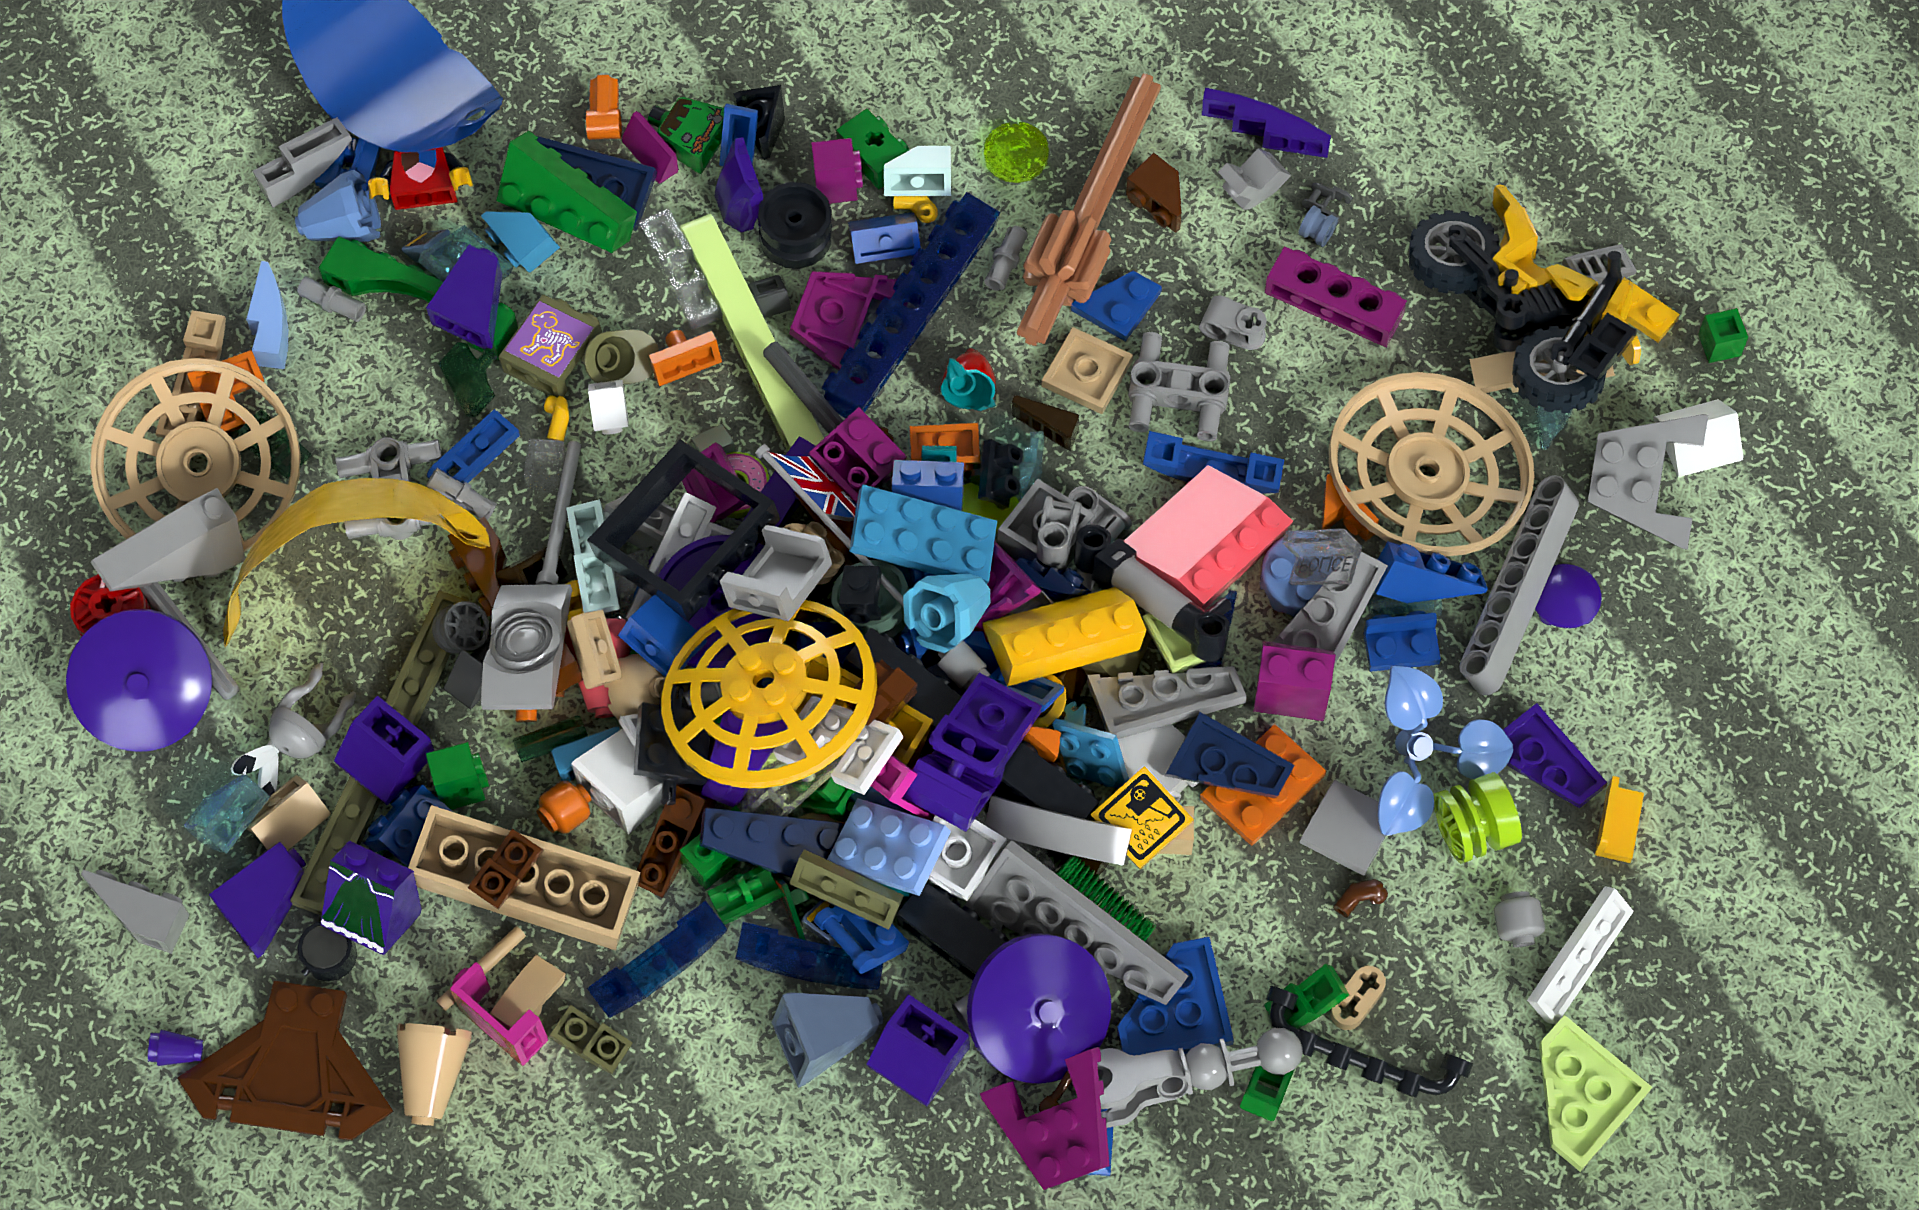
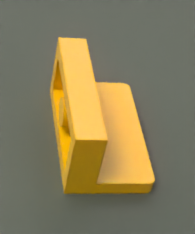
[1595,776,1644,863]

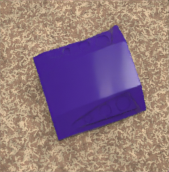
[714,137,763,233]

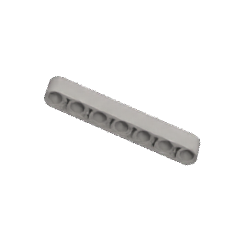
[1459,475,1579,696]

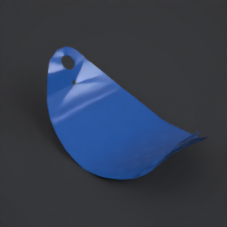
[282,0,503,152]

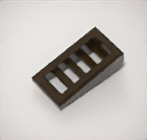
[1012,395,1079,451]
[496,546,567,586]

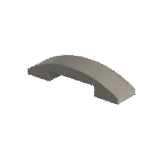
[985,795,1132,865]

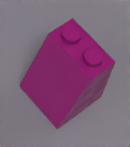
[1253,641,1336,721]

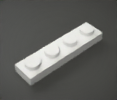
[625,492,716,619]
[1527,886,1634,1025]

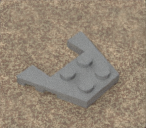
[1588,414,1708,550]

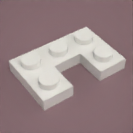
[773,695,903,795]

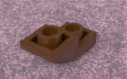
[468,829,544,909]

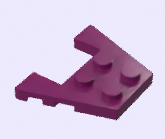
[789,271,917,394]
[980,1047,1110,1190]

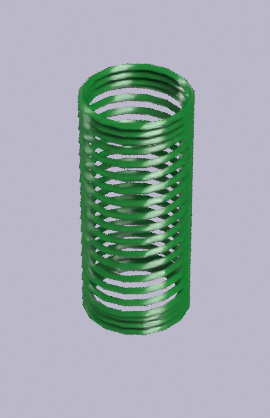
[1055,855,1156,942]

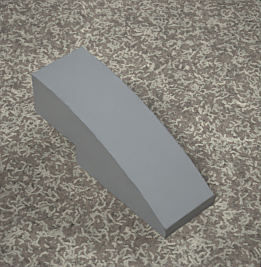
[253,117,352,208]

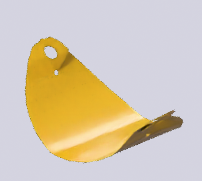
[223,478,490,648]

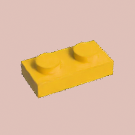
[1622,277,1680,343]

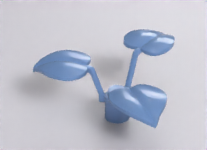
[1378,666,1513,835]

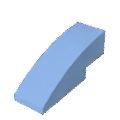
[246,261,288,369]

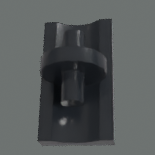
[970,439,1023,510]

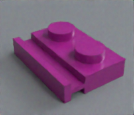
[682,442,746,523]

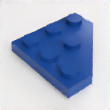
[1117,937,1234,1056]

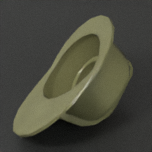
[581,329,659,385]

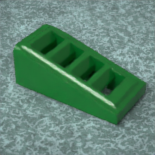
[1240,1066,1295,1121]

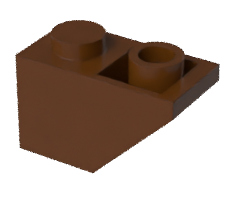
[1126,153,1182,233]

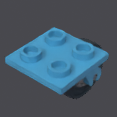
[1047,696,1129,789]

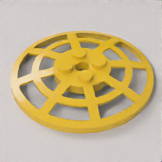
[661,600,877,788]

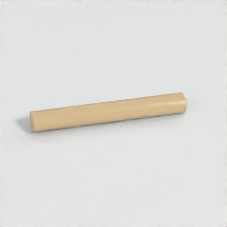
[436,926,526,1012]

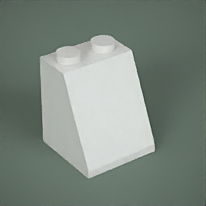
[571,728,662,835]

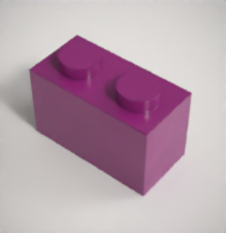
[811,138,863,204]

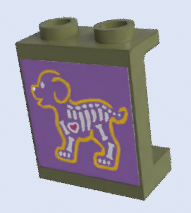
[499,294,602,397]

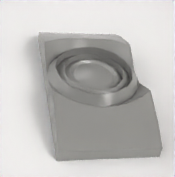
[481,584,572,710]

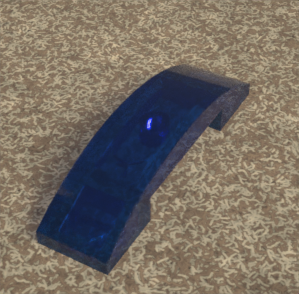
[587,900,727,1018]
[735,922,883,990]

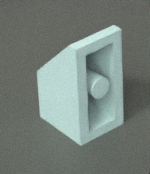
[884,146,951,196]

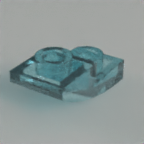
[1014,431,1044,500]

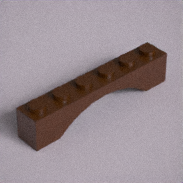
[448,516,583,694]

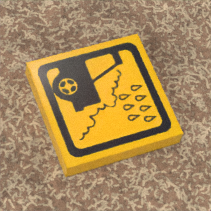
[1090,766,1194,870]

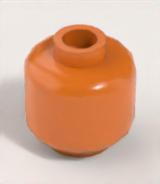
[536,780,592,834]

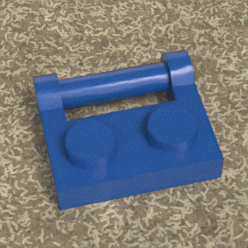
[814,906,909,974]

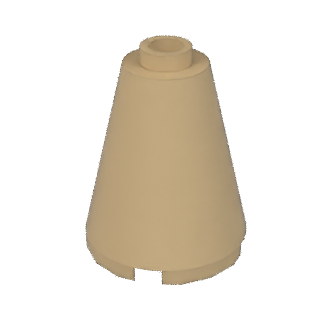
[397,1023,472,1126]

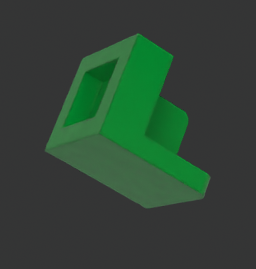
[1698,308,1748,363]

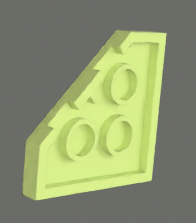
[1539,1015,1652,1172]

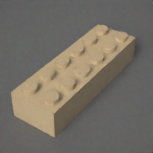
[408,805,640,951]

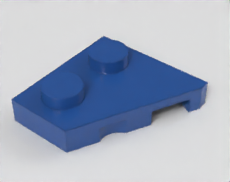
[1071,270,1162,342]

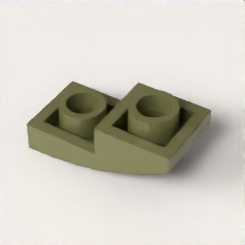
[549,1005,633,1074]

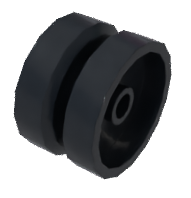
[758,182,832,269]

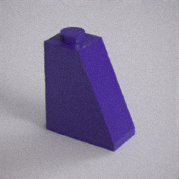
[426,244,502,352]
[209,842,306,959]

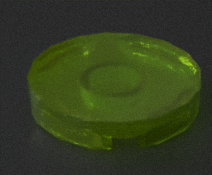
[983,122,1049,183]

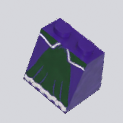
[320,841,422,955]

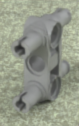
[1128,332,1231,441]
[336,437,444,540]

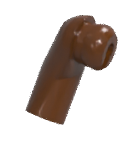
[1333,879,1388,918]

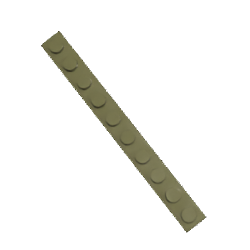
[290,590,471,916]

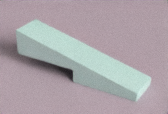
[566,499,620,613]

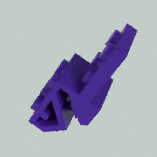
[903,673,1042,832]

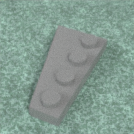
[1258,549,1388,666]
[1087,666,1247,739]

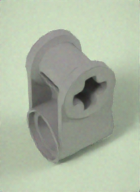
[1199,295,1267,350]
[1068,486,1132,543]
[1036,495,1082,566]

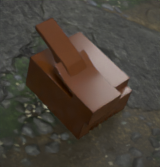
[844,659,918,726]

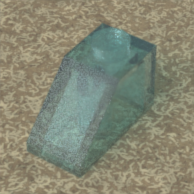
[183,774,270,854]

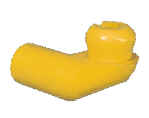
[544,395,570,442]

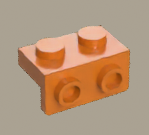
[909,423,980,472]

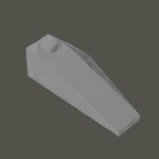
[90,488,245,591]

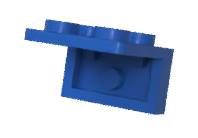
[364,785,453,867]

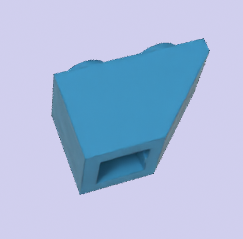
[481,211,560,273]

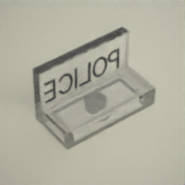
[1282,529,1362,585]

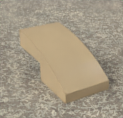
[490,955,566,1030]

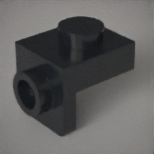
[839,566,882,624]

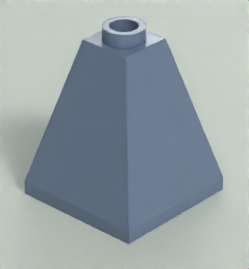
[772,992,883,1088]

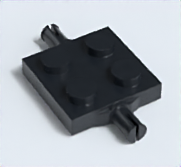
[633,685,710,805]

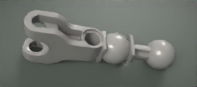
[1097,1028,1303,1128]

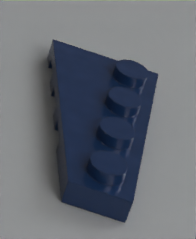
[537,136,657,231]

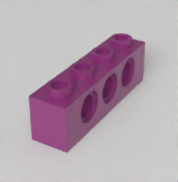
[1265,246,1407,348]

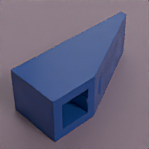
[1375,541,1488,603]

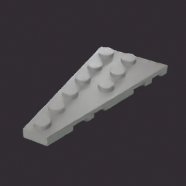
[965,840,1188,1005]

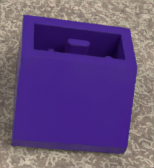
[334,696,435,805]
[867,994,970,1107]

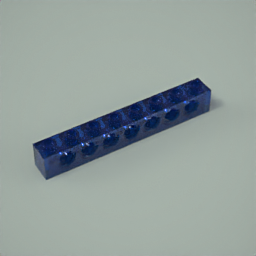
[821,192,1001,419]

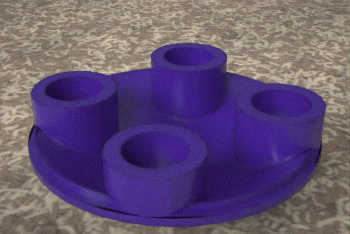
[1535,564,1602,629]

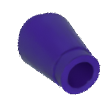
[148,1029,204,1066]

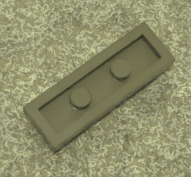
[789,849,904,930]

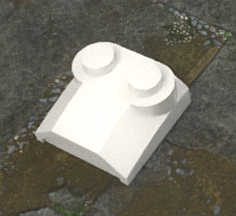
[928,816,1007,901]

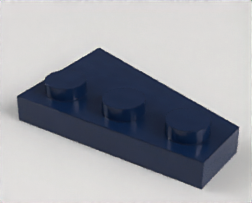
[1164,712,1295,798]

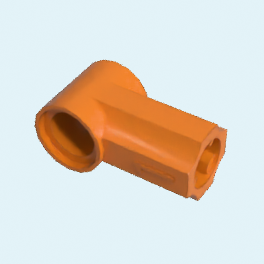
[586,75,622,140]

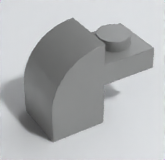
[1218,148,1291,210]

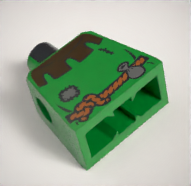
[648,97,724,174]

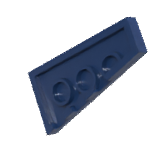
[700,808,845,878]

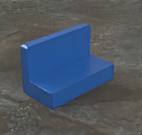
[848,212,921,264]
[618,595,707,678]

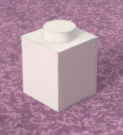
[588,380,629,435]

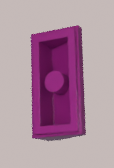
[622,111,679,184]

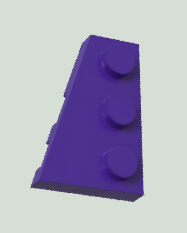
[1503,703,1607,808]
[701,710,788,807]

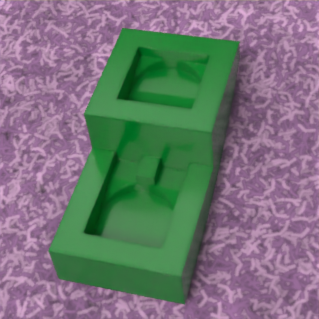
[1264,963,1350,1028]

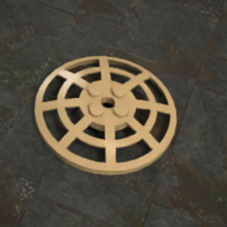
[90,358,301,552]
[1328,372,1535,557]

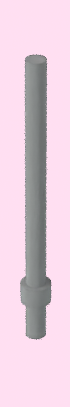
[536,441,581,585]

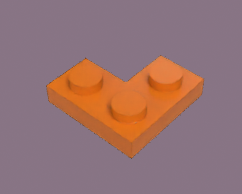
[187,350,264,433]

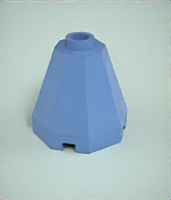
[295,170,381,242]

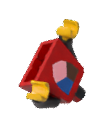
[368,147,473,210]

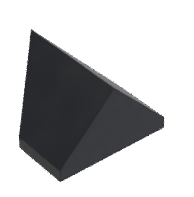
[733,85,785,160]

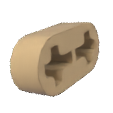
[1330,966,1386,1030]

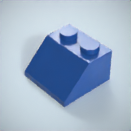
[892,460,964,511]

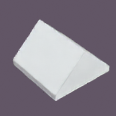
[1653,399,1743,477]

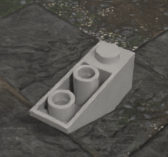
[81,870,189,954]

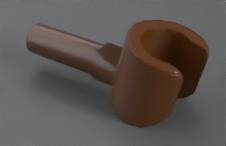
[1039,1071,1072,1112]

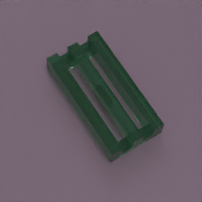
[513,715,588,763]

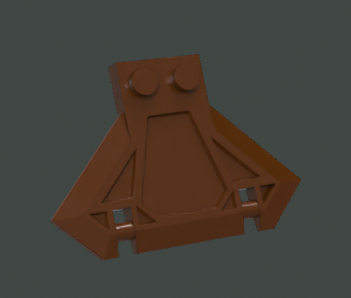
[177,981,394,1141]

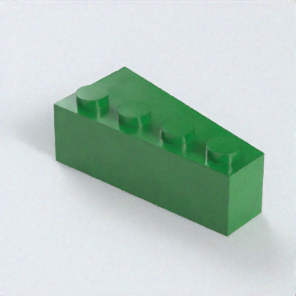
[496,131,637,253]

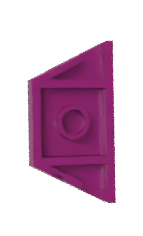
[976,541,1042,629]

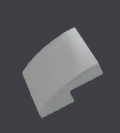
[1299,780,1387,876]

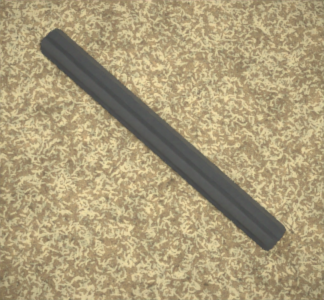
[763,341,892,492]

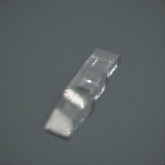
[638,209,723,330]

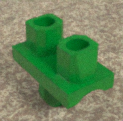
[795,773,856,822]
[707,866,782,925]

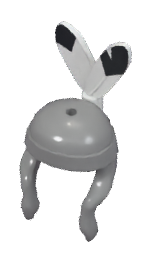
[231,663,356,801]

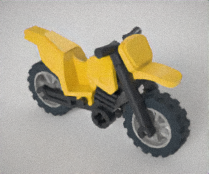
[1408,184,1641,413]

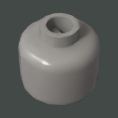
[1494,891,1545,948]

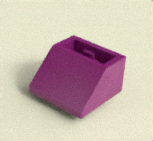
[808,407,907,504]

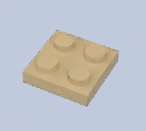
[1042,327,1133,414]

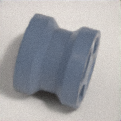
[1298,206,1338,247]

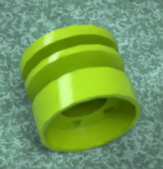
[1434,772,1522,864]

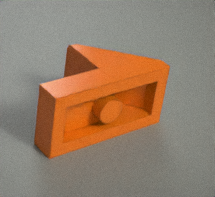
[1321,473,1379,541]

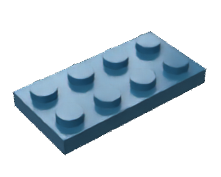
[849,485,997,584]

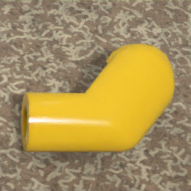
[894,196,938,223]

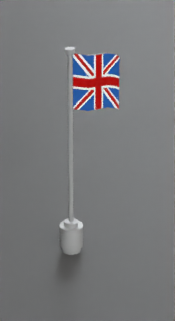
[755,444,991,690]

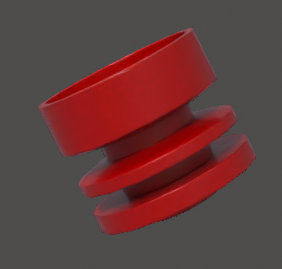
[70,574,152,636]

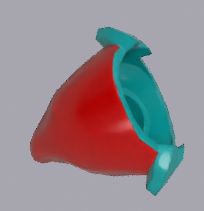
[941,348,996,411]

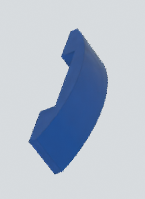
[1143,431,1284,493]

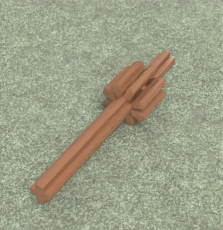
[1017,73,1161,346]

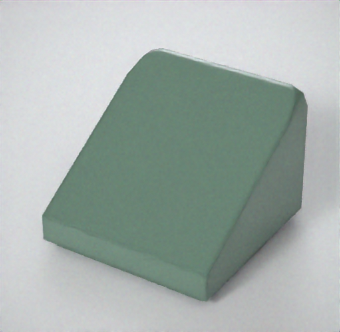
[691,424,736,454]

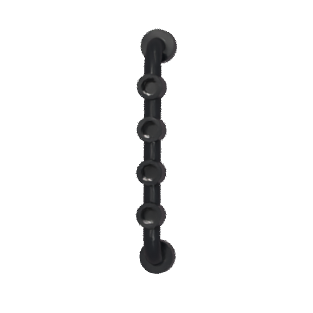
[1265,986,1473,1098]

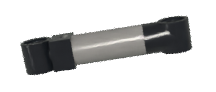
[1073,524,1232,662]

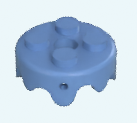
[1260,532,1346,617]

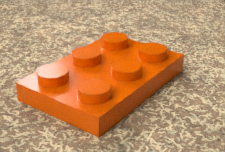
[1200,724,1327,846]

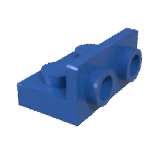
[1363,611,1441,672]

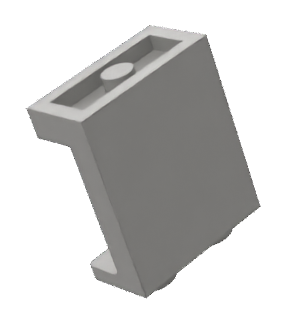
[720,525,832,621]

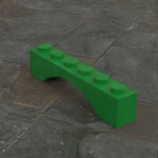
[318,236,518,360]

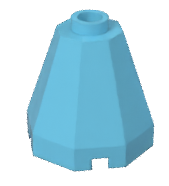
[903,574,991,654]

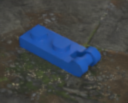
[427,409,520,483]

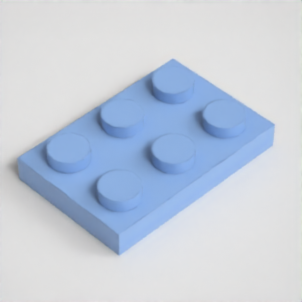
[827,798,951,896]

